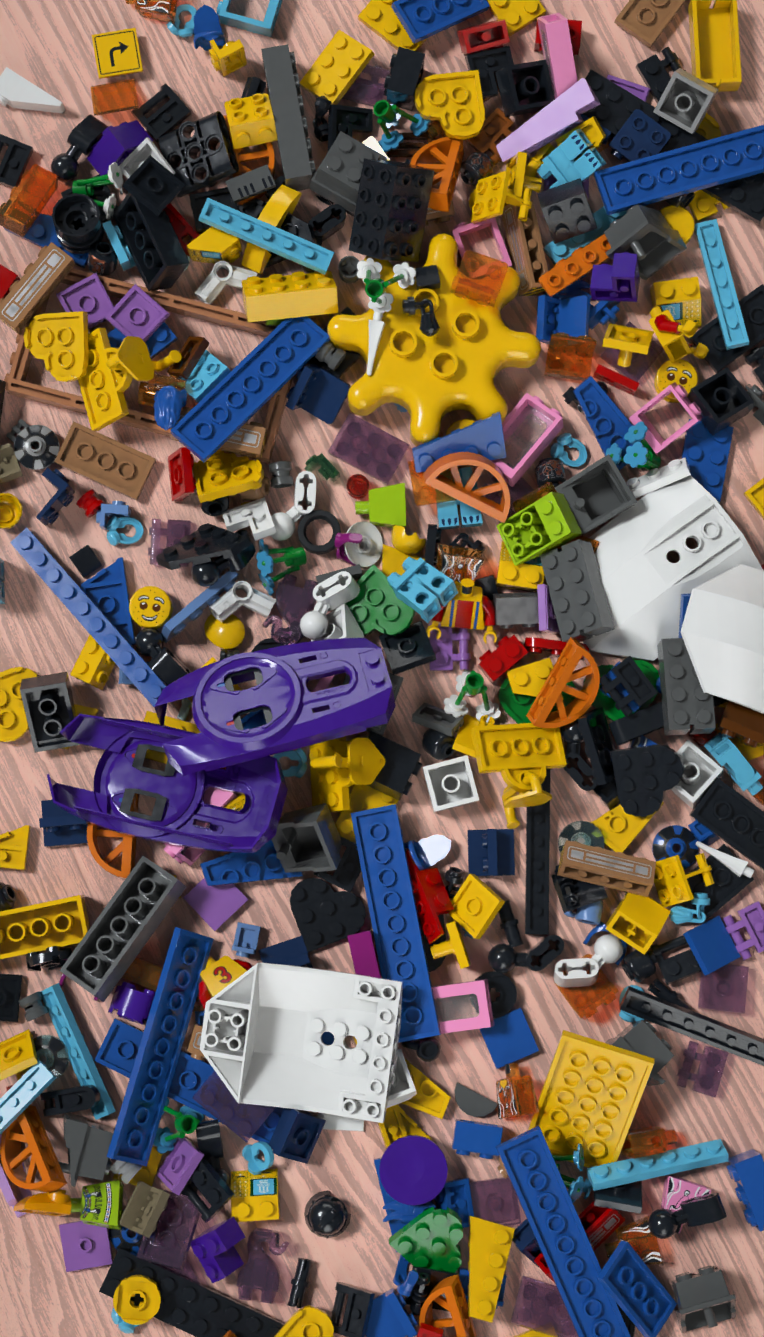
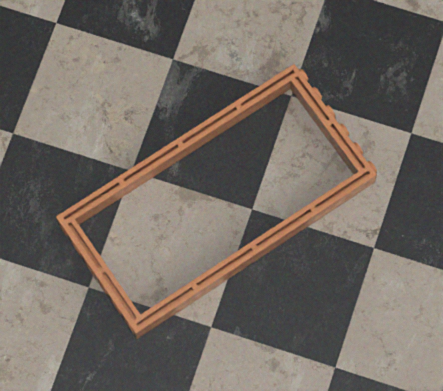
[4,268,294,463]

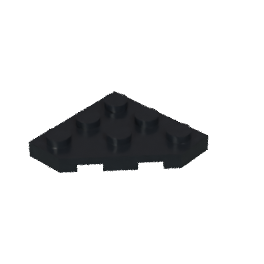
[237,198,317,268]
[156,523,251,570]

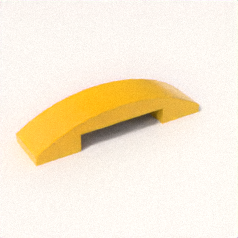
[242,185,302,275]

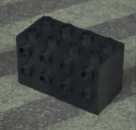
[349,158,435,262]

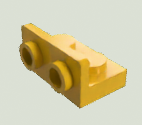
[208,39,247,77]

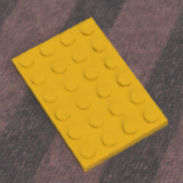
[527,1030,655,1168]

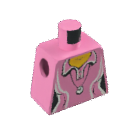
[661,1174,711,1234]

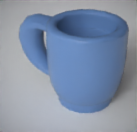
[564,900,603,925]

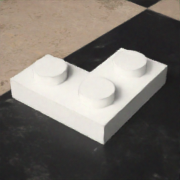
[222,497,277,541]

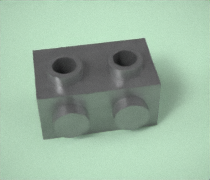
[493,592,539,628]

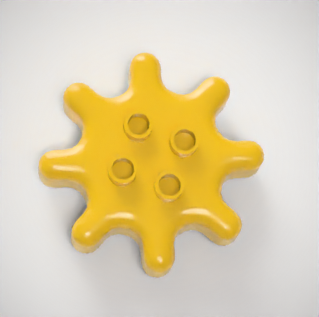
[327,233,541,447]

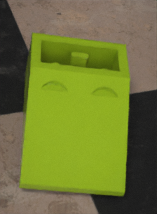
[496,492,582,566]

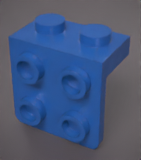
[536,295,590,346]
[366,1288,419,1337]

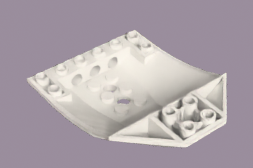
[582,475,764,662]
[681,564,764,714]
[200,963,403,1123]

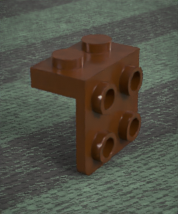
[716,700,764,748]

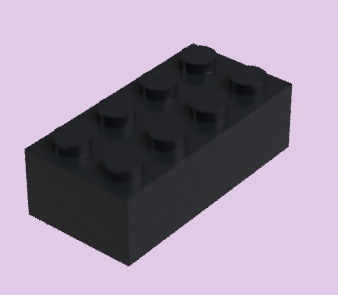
[113,192,189,291]

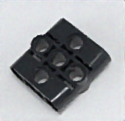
[159,111,239,197]

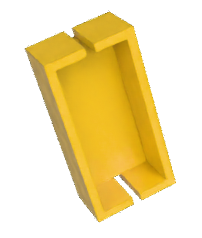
[688,0,742,92]
[241,271,338,322]

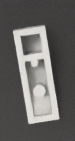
[0,67,65,114]

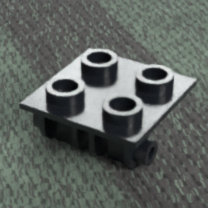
[551,864,608,913]
[406,1266,458,1316]

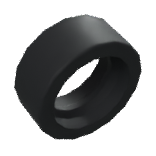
[298,510,341,555]

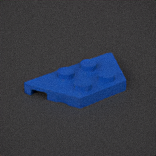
[80,557,135,645]

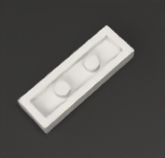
[626,457,691,498]

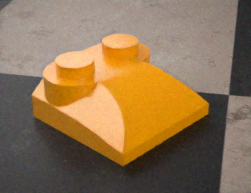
[13,1189,72,1217]

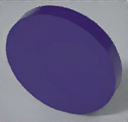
[379,1135,448,1205]

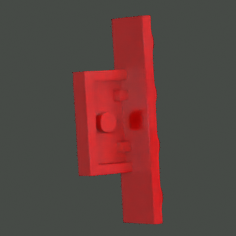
[406,850,454,944]

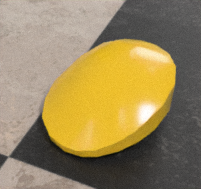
[204,614,245,649]

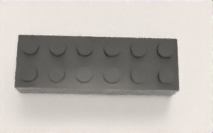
[261,44,316,191]
[59,856,186,1002]

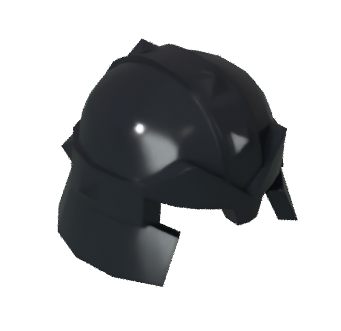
[304,1190,351,1239]

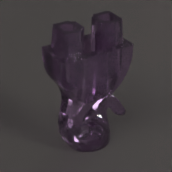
[262,574,318,645]
[237,1228,289,1304]

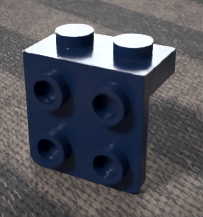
[609,109,671,162]
[285,364,351,424]
[36,467,75,526]

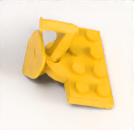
[78,328,182,431]
[471,723,567,829]
[309,736,386,812]

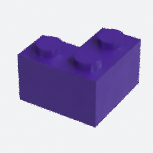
[87,120,153,176]
[590,252,640,302]
[189,1216,245,1283]

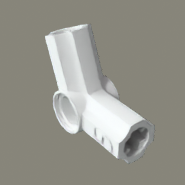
[194,261,258,305]
[209,581,276,623]

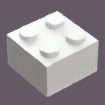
[422,755,479,813]

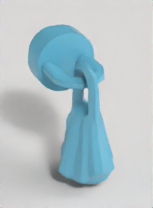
[669,892,710,925]

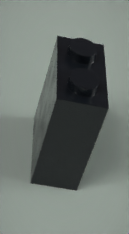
[367,731,422,801]

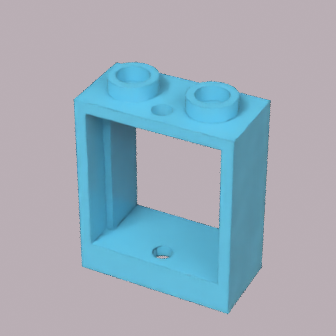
[217,0,282,38]

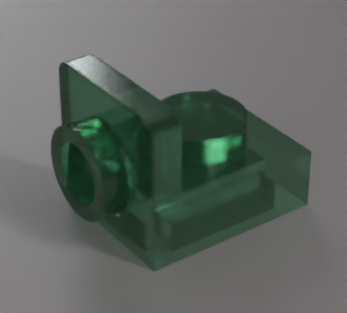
[305,453,340,483]

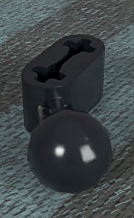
[51,114,109,182]
[299,204,346,273]
[191,530,256,587]
[135,628,191,686]
[560,717,597,791]
[488,935,564,973]
[196,1119,230,1187]
[648,1193,727,1239]

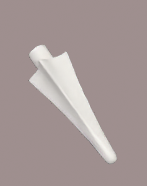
[367,311,386,376]
[696,841,755,878]

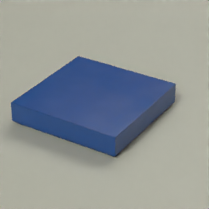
[683,915,741,976]
[480,1007,539,1069]

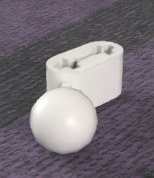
[270,471,316,541]
[299,571,360,640]
[554,934,623,988]

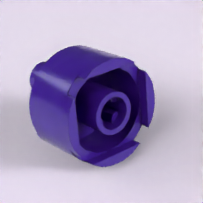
[108,982,155,1025]

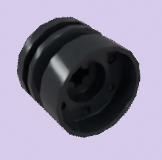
[52,193,104,254]

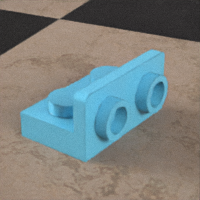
[102,220,136,271]

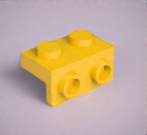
[70,635,115,690]

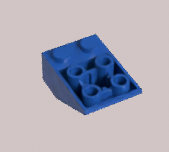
[726,1149,764,1232]

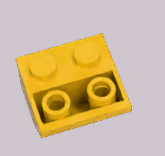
[606,892,671,955]

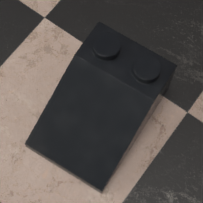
[20,672,80,752]

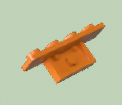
[538,234,611,297]

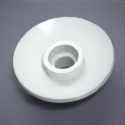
[344,521,383,567]

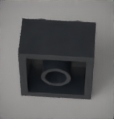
[384,47,425,111]
[495,59,555,117]
[537,178,597,244]
[687,367,754,436]

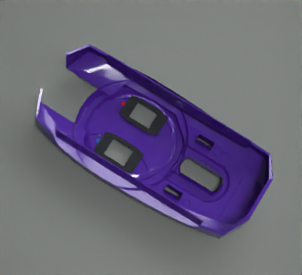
[154,638,396,776]
[47,714,288,853]

